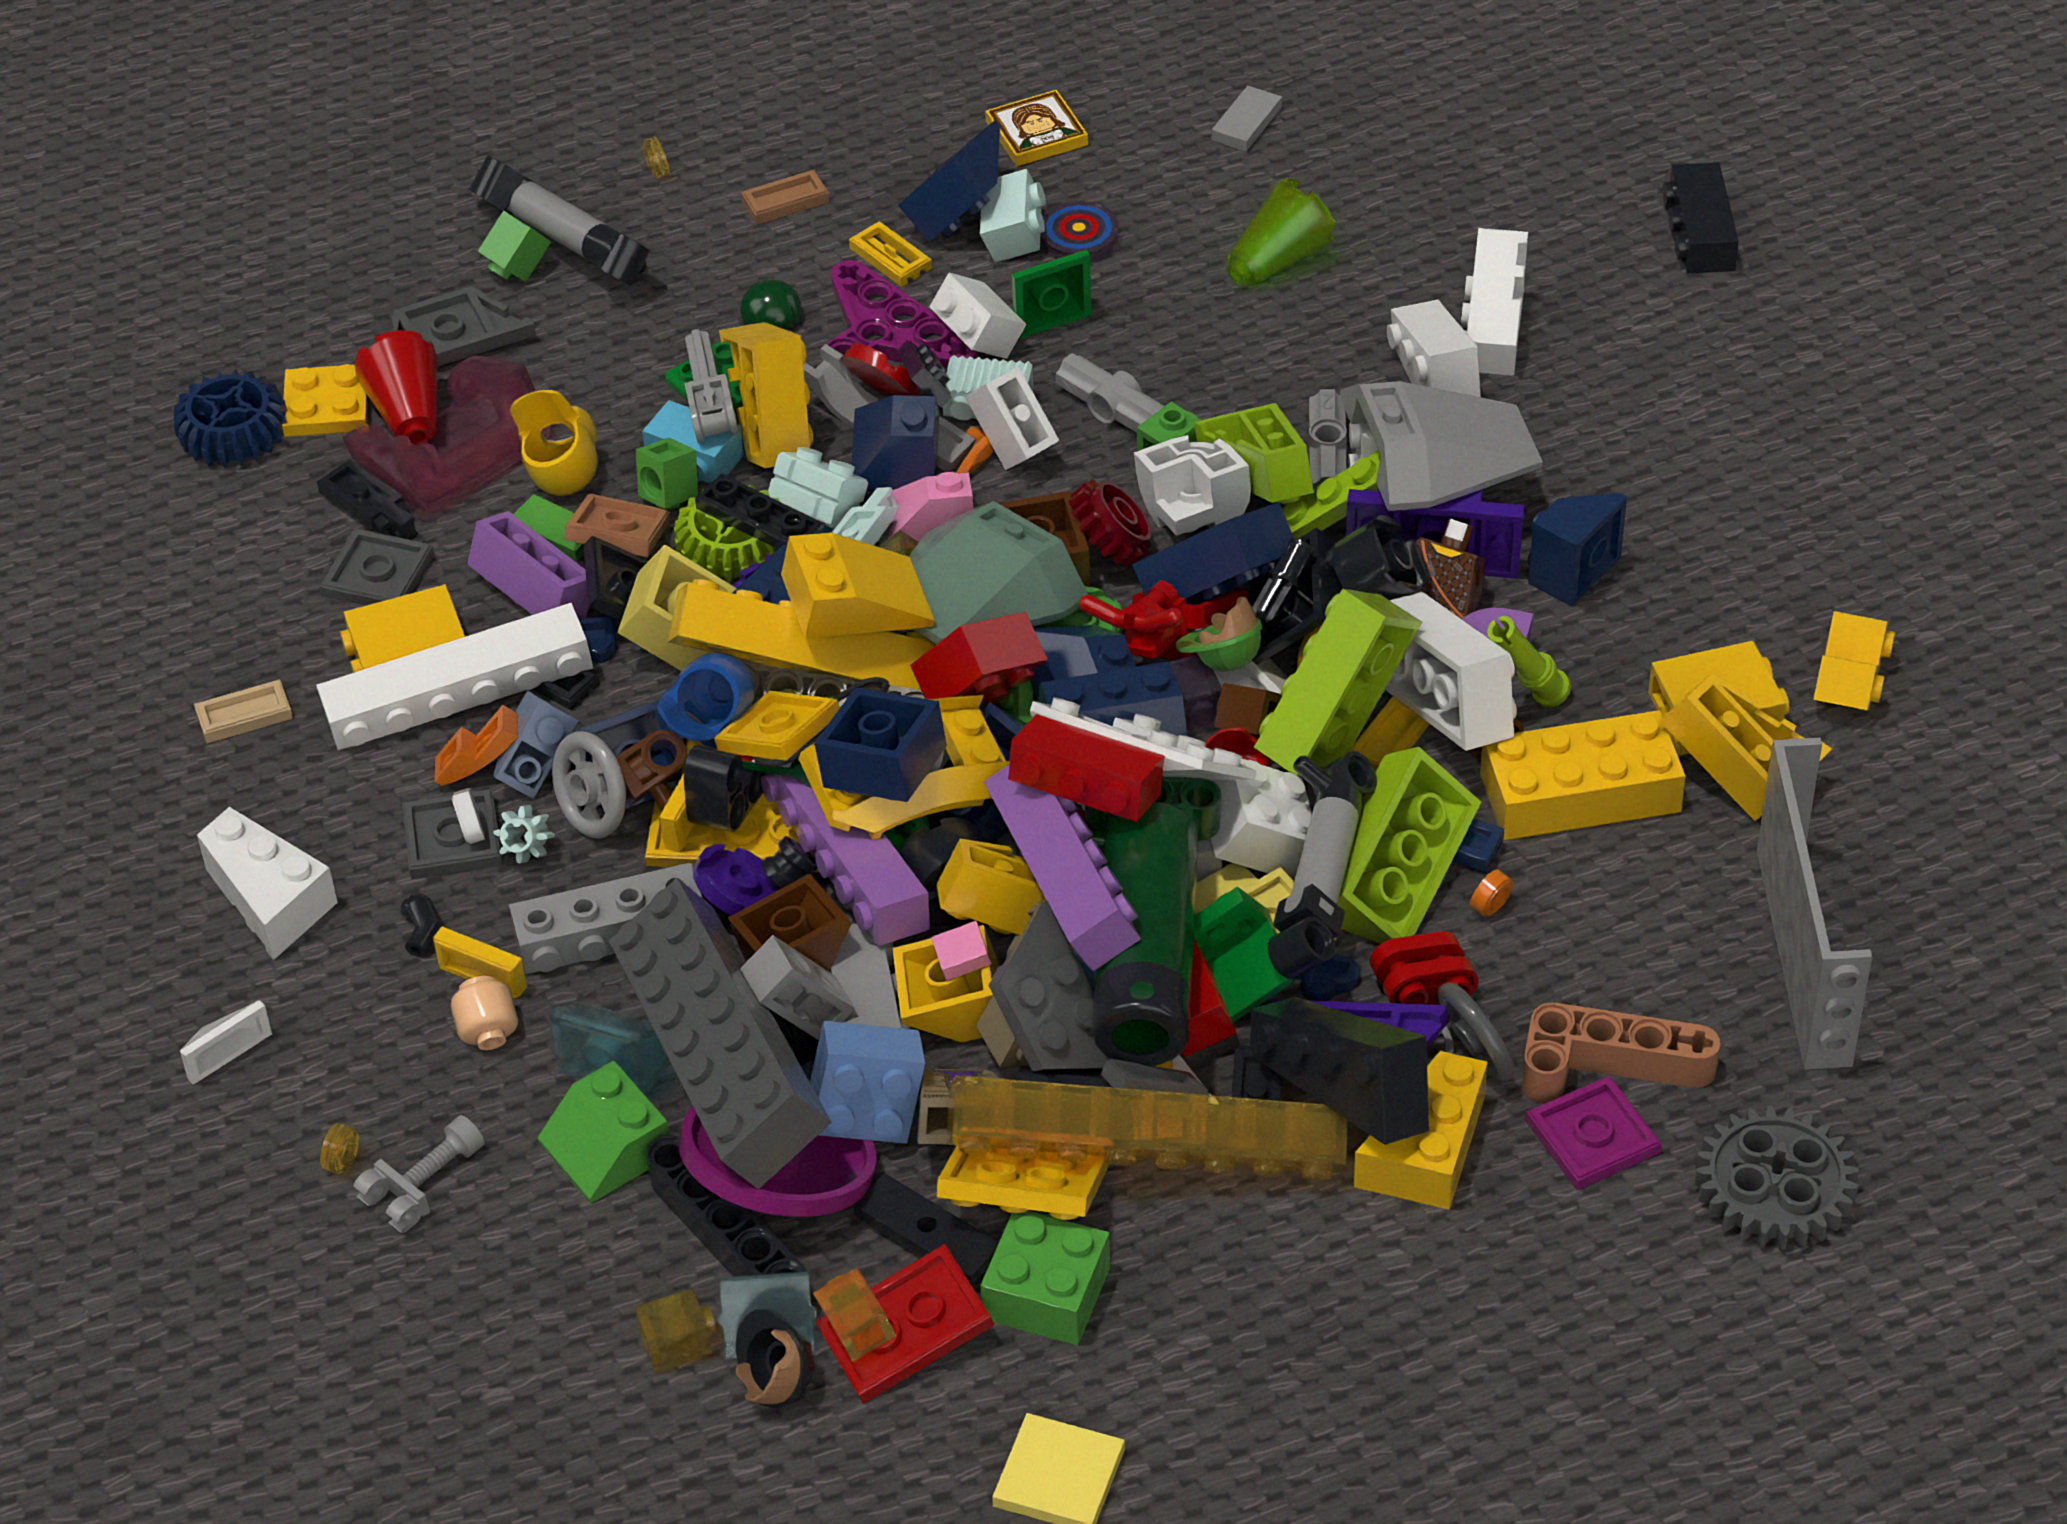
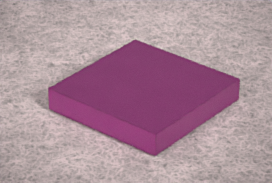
[1525,1075,1662,1190]

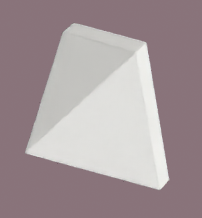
[180,1000,272,1085]

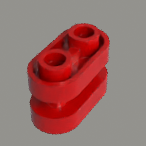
[1369,931,1479,1005]

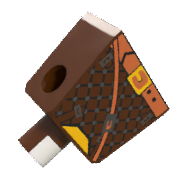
[1416,518,1486,619]

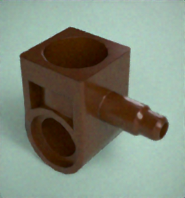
[616,730,686,811]

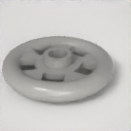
[552,731,626,839]

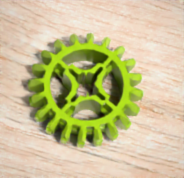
[674,484,779,584]

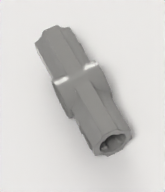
[1056,353,1165,433]
[1308,389,1347,489]

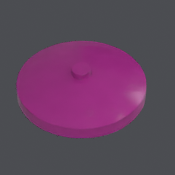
[679,1105,877,1217]

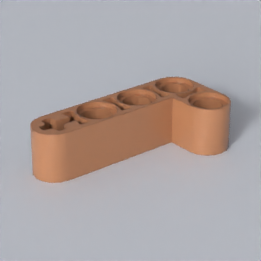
[1522,1003,1721,1103]

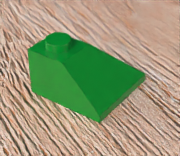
[1012,250,1092,339]

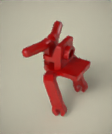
[1079,580,1248,662]

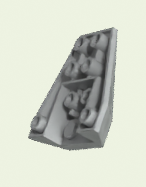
[1340,381,1543,511]

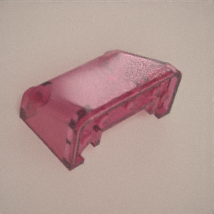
[342,355,550,513]

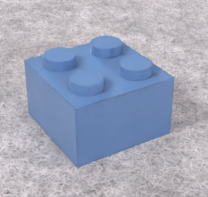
[810,1021,925,1144]

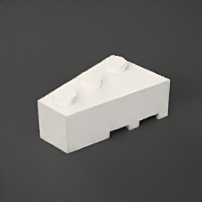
[1461,228,1528,376]
[1387,300,1481,397]
[197,807,338,960]

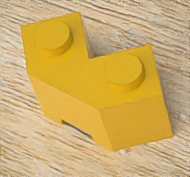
[1813,611,1895,710]

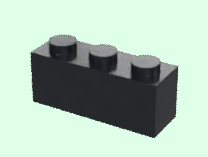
[1663,162,1739,274]

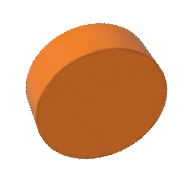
[1470,869,1513,917]

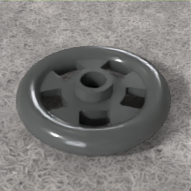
[1438,982,1515,1082]

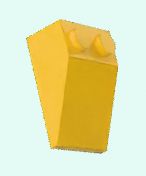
[781,533,935,639]

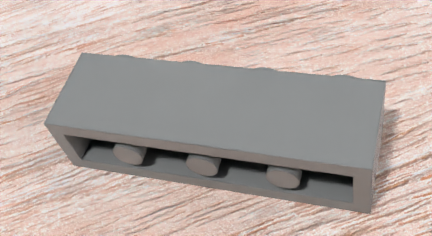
[829,923,910,1029]

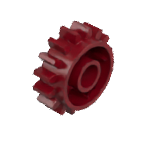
[1069,479,1152,568]

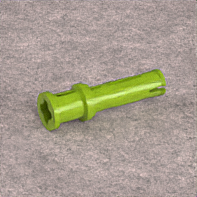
[1487,616,1571,708]

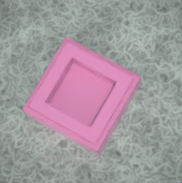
[932,921,991,981]

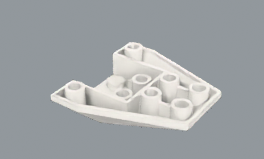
[1030,697,1257,781]

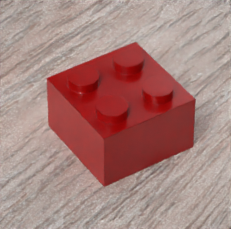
[910,611,1048,706]

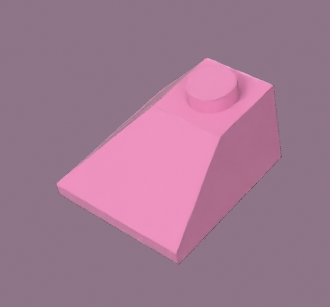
[887,472,973,547]

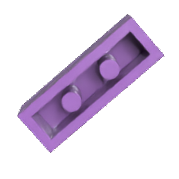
[467,511,588,619]

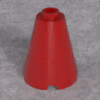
[354,330,437,446]

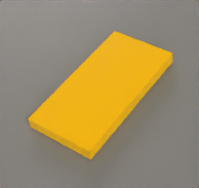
[645,790,819,872]

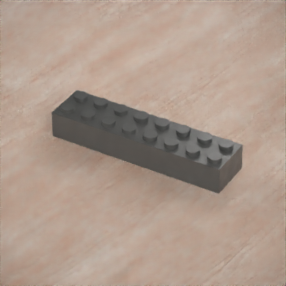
[609,878,832,1189]

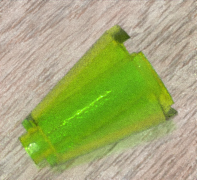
[1226,178,1336,286]

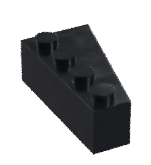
[1250,997,1429,1145]

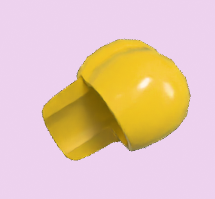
[510,390,598,496]

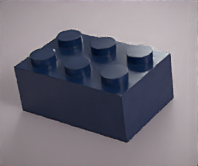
[1132,502,1294,605]

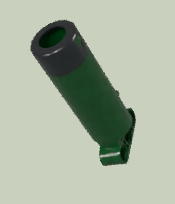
[1085,776,1221,1066]

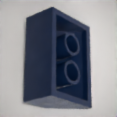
[1037,662,1188,737]

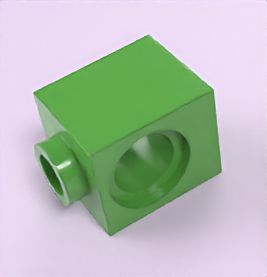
[636,437,698,509]

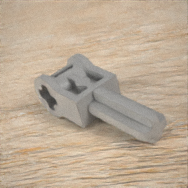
[684,329,739,443]

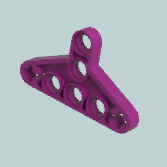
[827,260,978,374]

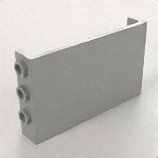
[1757,737,1872,1070]

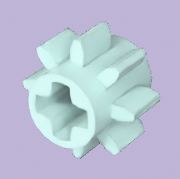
[493,805,555,863]

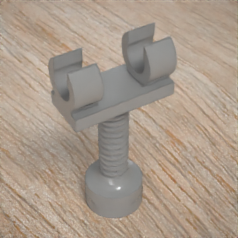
[353,1115,484,1233]

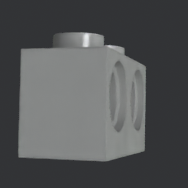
[740,935,855,1040]

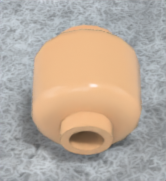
[451,976,518,1050]

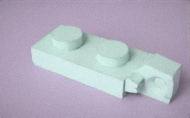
[832,487,899,545]

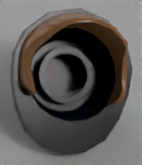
[735,1309,816,1409]

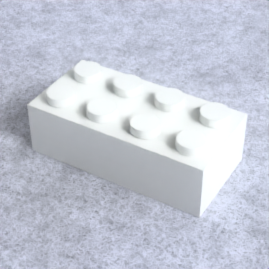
[1385,592,1517,751]

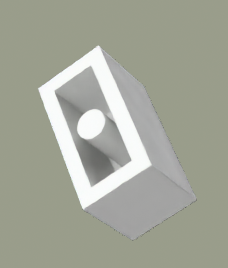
[930,273,1026,359]
[965,366,1060,470]

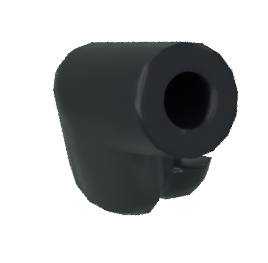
[401,893,442,958]

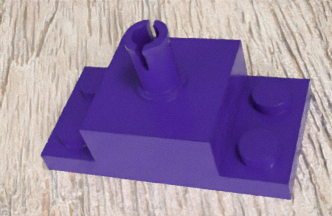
[1346,489,1525,579]

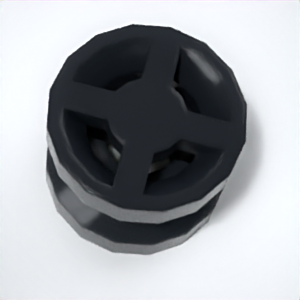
[760,836,818,888]

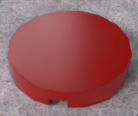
[842,344,920,397]

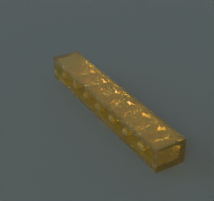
[946,1075,1347,1180]

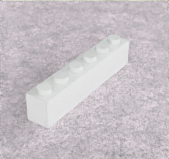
[316,603,593,750]

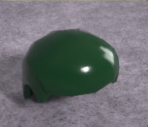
[740,279,801,331]

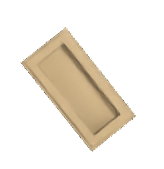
[194,679,293,744]

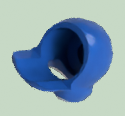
[657,652,755,749]

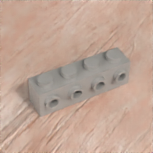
[509,862,702,975]

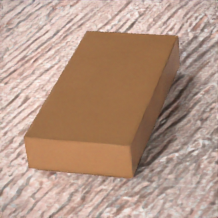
[741,170,830,225]

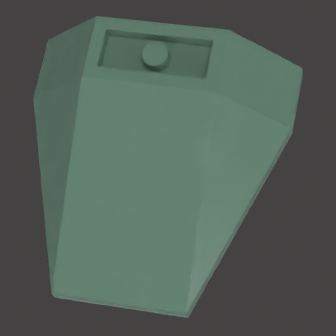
[909,501,1088,644]

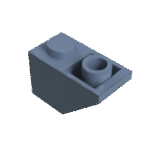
[493,690,579,799]

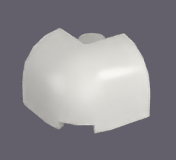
[1134,435,1251,536]

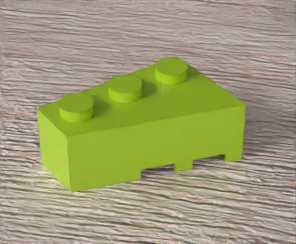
[1194,403,1314,504]

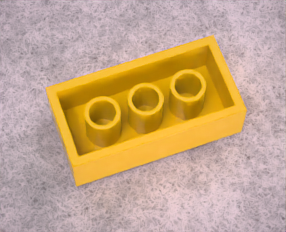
[1480,710,1686,840]

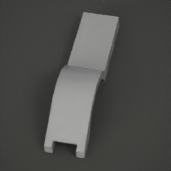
[803,344,976,472]

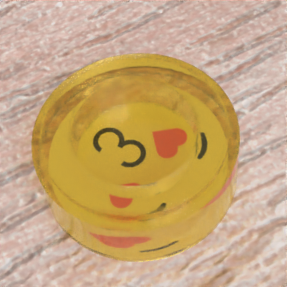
[641,136,670,178]
[320,1123,359,1174]

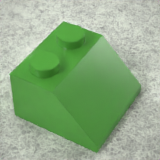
[537,1060,669,1204]

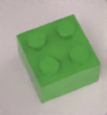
[981,1211,1110,1345]

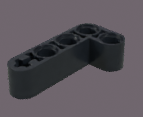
[684,746,766,832]

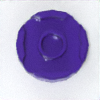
[693,844,778,915]

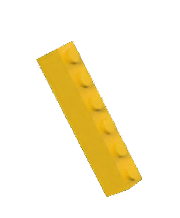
[668,579,936,690]

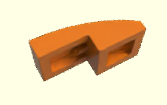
[435,705,518,786]

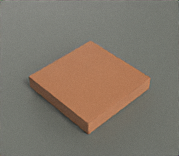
[564,494,670,557]

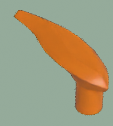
[956,426,994,474]

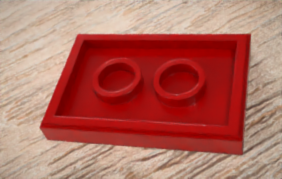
[814,1244,995,1403]

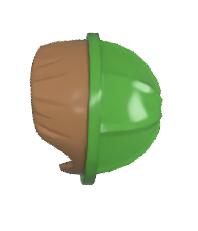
[1176,597,1262,672]

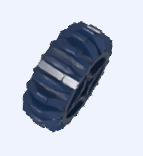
[173,370,287,468]

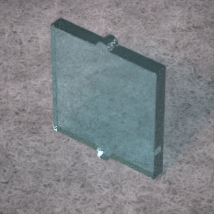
[718,1272,817,1359]

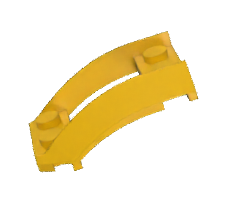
[798,695,1010,840]

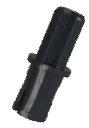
[1252,538,1315,624]

